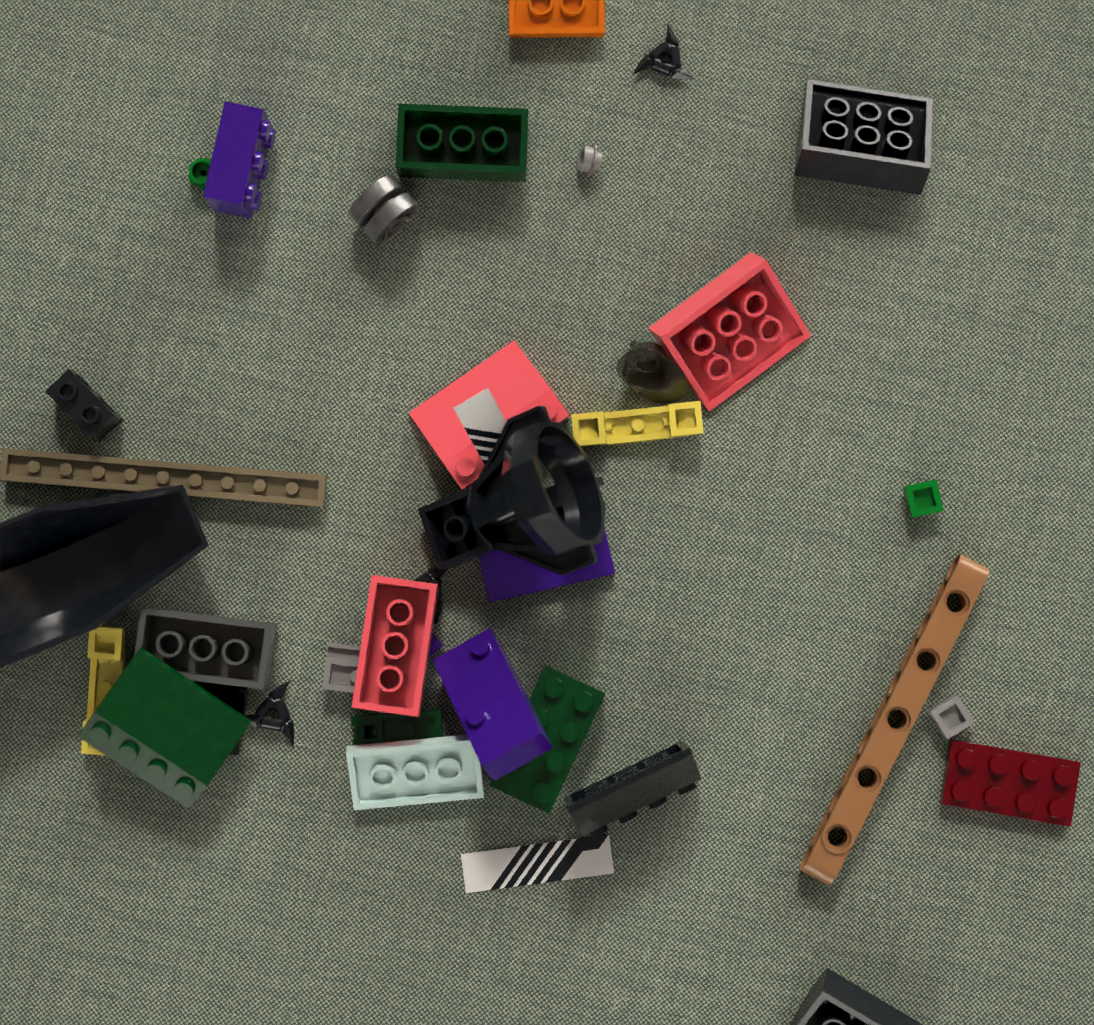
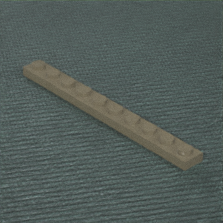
[0,448,327,508]

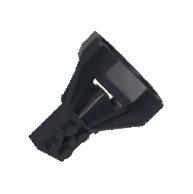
[418,406,605,576]

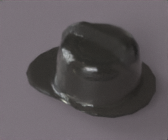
[616,340,687,404]

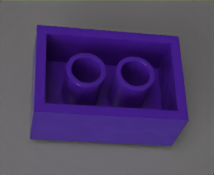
[203,101,276,219]

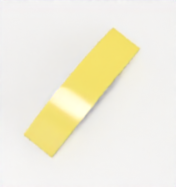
[571,401,704,447]
[81,626,126,756]

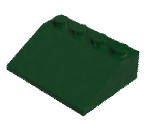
[77,647,251,810]

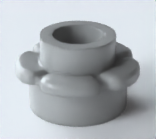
[577,144,602,176]

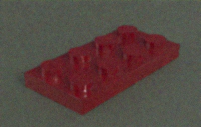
[939,739,1081,827]

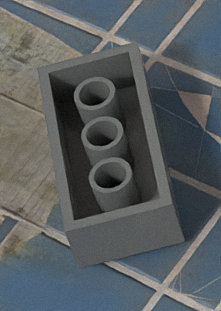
[134,607,278,689]

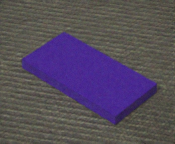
[479,519,615,603]

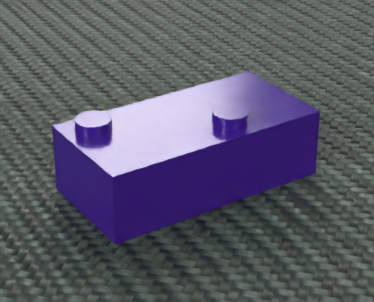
[433,628,553,781]

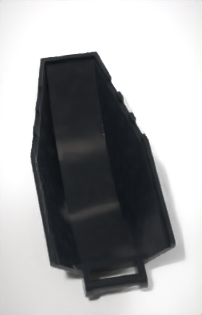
[0,485,209,669]

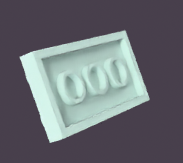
[346,735,484,810]

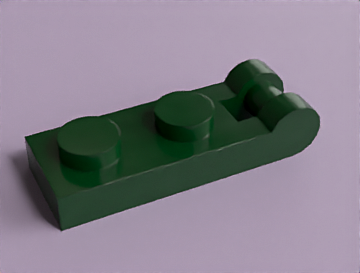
[350,709,444,745]

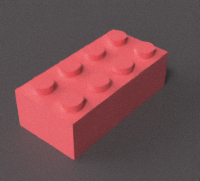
[352,575,439,717]

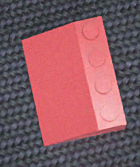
[648,252,811,412]
[409,341,570,490]

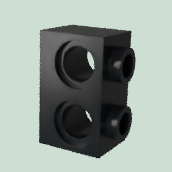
[45,369,123,441]

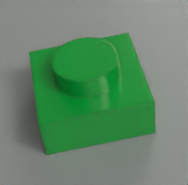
[903,479,944,518]

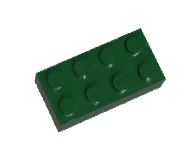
[395,103,529,182]
[489,664,605,814]

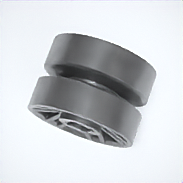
[348,175,419,245]

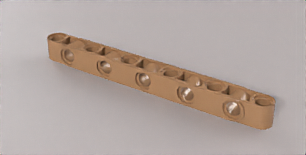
[799,554,990,886]

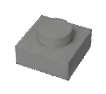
[928,694,975,740]

